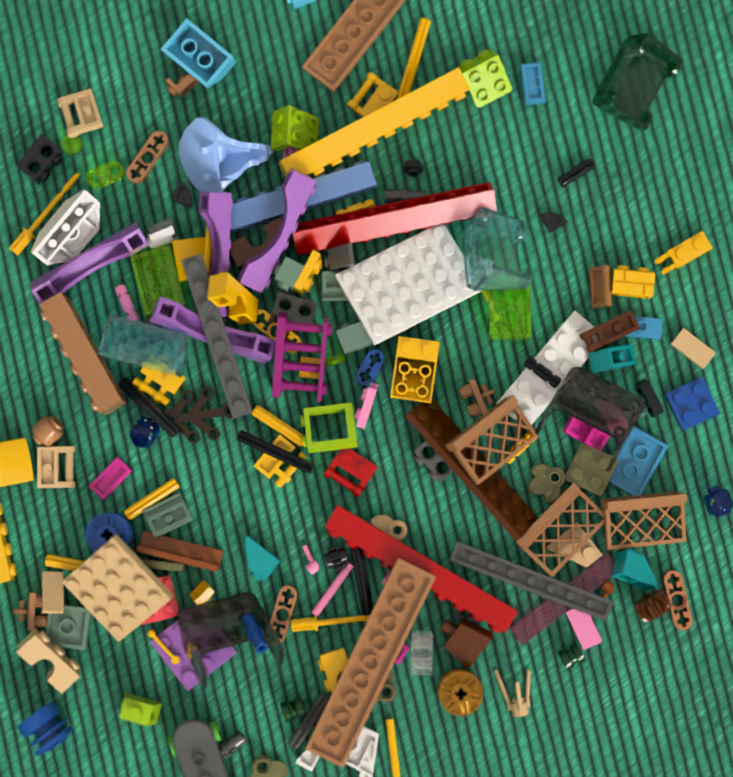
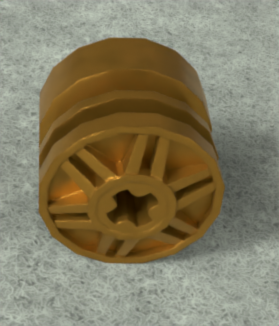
[437,668,483,716]

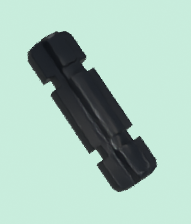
[558,158,595,188]
[524,357,561,388]

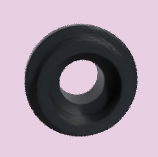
[403,159,423,176]

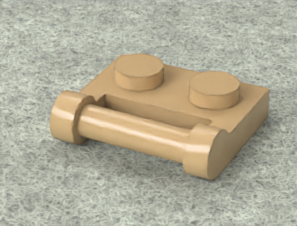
[57,89,103,138]
[37,446,76,488]

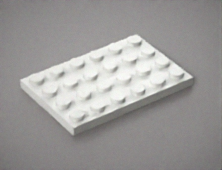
[335,224,483,345]

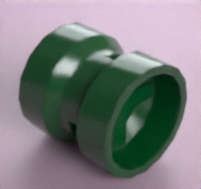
[557,642,586,671]
[280,696,306,722]

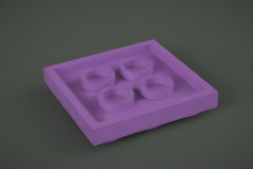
[150,605,238,691]

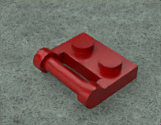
[323,448,378,498]

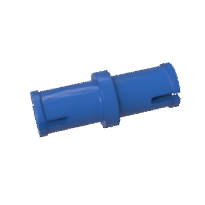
[242,613,269,653]

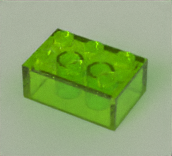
[130,245,188,317]
[487,276,532,341]

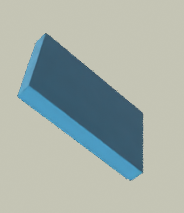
[609,425,669,496]

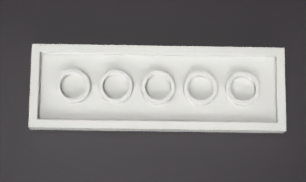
[496,311,599,430]

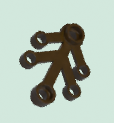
[163,387,233,443]

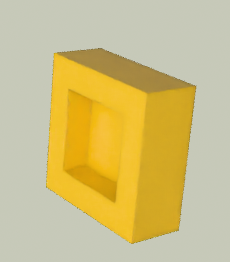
[299,357,321,380]
[189,579,214,607]

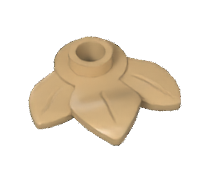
[371,515,408,542]

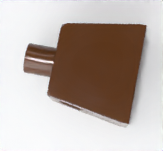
[439,618,492,670]

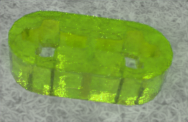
[86,161,125,189]

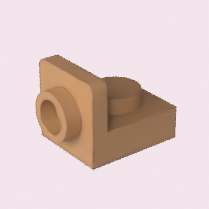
[165,74,199,99]

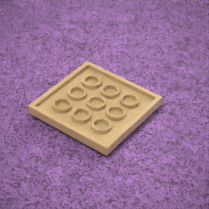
[62,534,174,642]

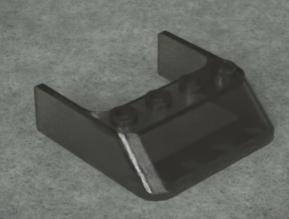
[535,367,645,473]
[177,592,284,688]

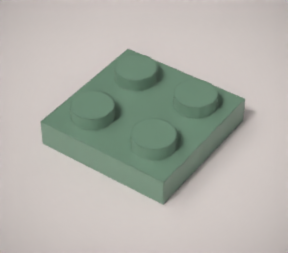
[45,605,91,650]

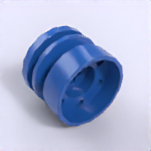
[85,513,135,553]
[17,700,74,756]

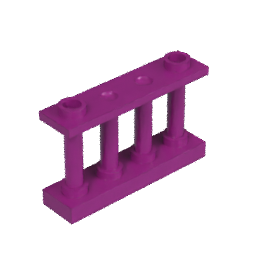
[272,312,332,402]

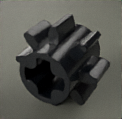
[324,545,348,571]

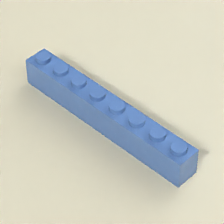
[230,160,377,234]

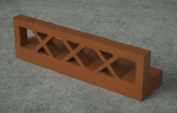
[136,531,224,572]

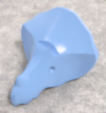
[179,117,273,192]

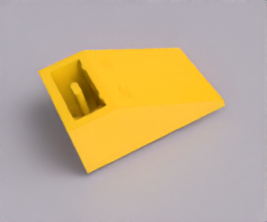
[390,336,440,403]

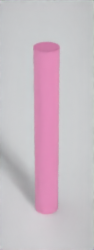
[311,562,354,617]

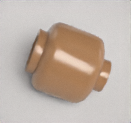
[32,416,64,446]

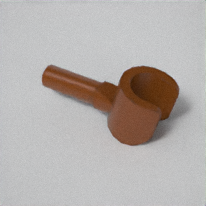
[600,580,614,598]

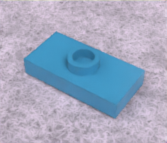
[520,62,546,106]
[624,316,663,340]

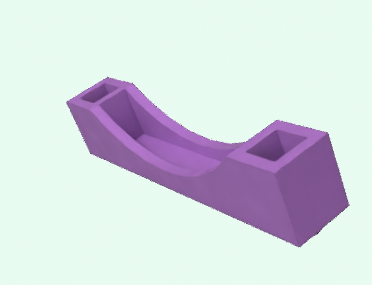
[237,168,317,293]
[195,191,233,317]
[30,222,149,303]
[149,297,276,365]

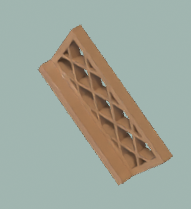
[445,395,539,485]
[515,483,604,578]
[601,491,687,550]

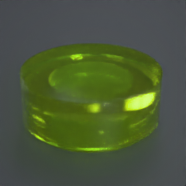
[61,135,83,155]
[325,353,346,366]

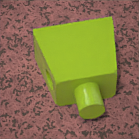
[119,692,163,726]

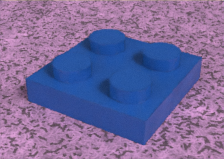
[664,377,720,431]

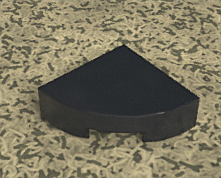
[171,181,192,208]
[540,212,568,233]

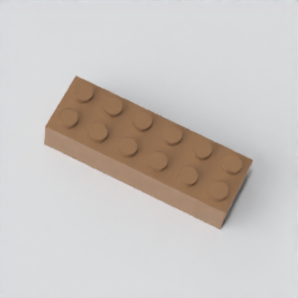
[40,292,128,415]

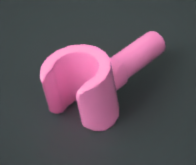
[302,545,320,575]

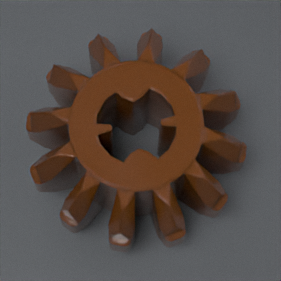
[634,590,671,622]

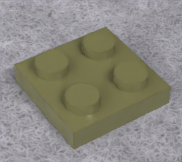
[565,442,619,497]

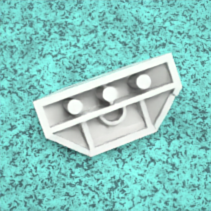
[31,189,100,266]

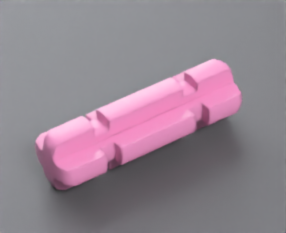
[115,284,139,324]

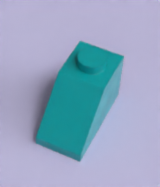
[588,345,636,373]
[245,535,281,581]
[611,548,658,591]

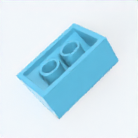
[161,18,236,89]

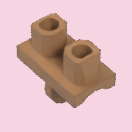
[459,379,496,417]
[13,592,46,631]

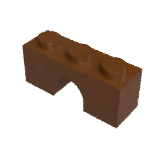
[229,217,293,270]

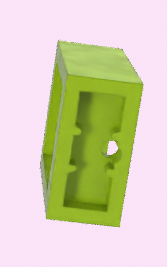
[300,402,358,453]

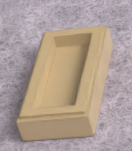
[670,328,716,370]
[42,571,64,613]

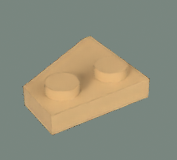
[545,522,603,568]

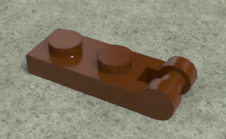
[579,310,640,353]

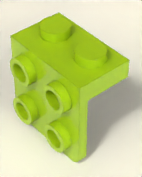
[455,50,512,107]
[271,105,319,152]

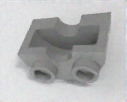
[147,217,180,249]

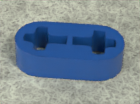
[356,349,384,386]

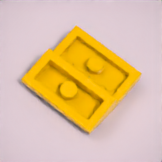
[172,237,212,282]
[0,437,34,487]

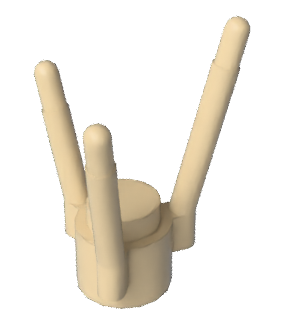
[494,669,531,717]

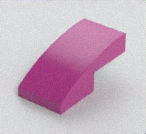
[562,414,610,451]

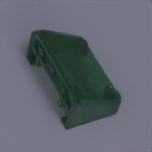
[592,33,683,130]

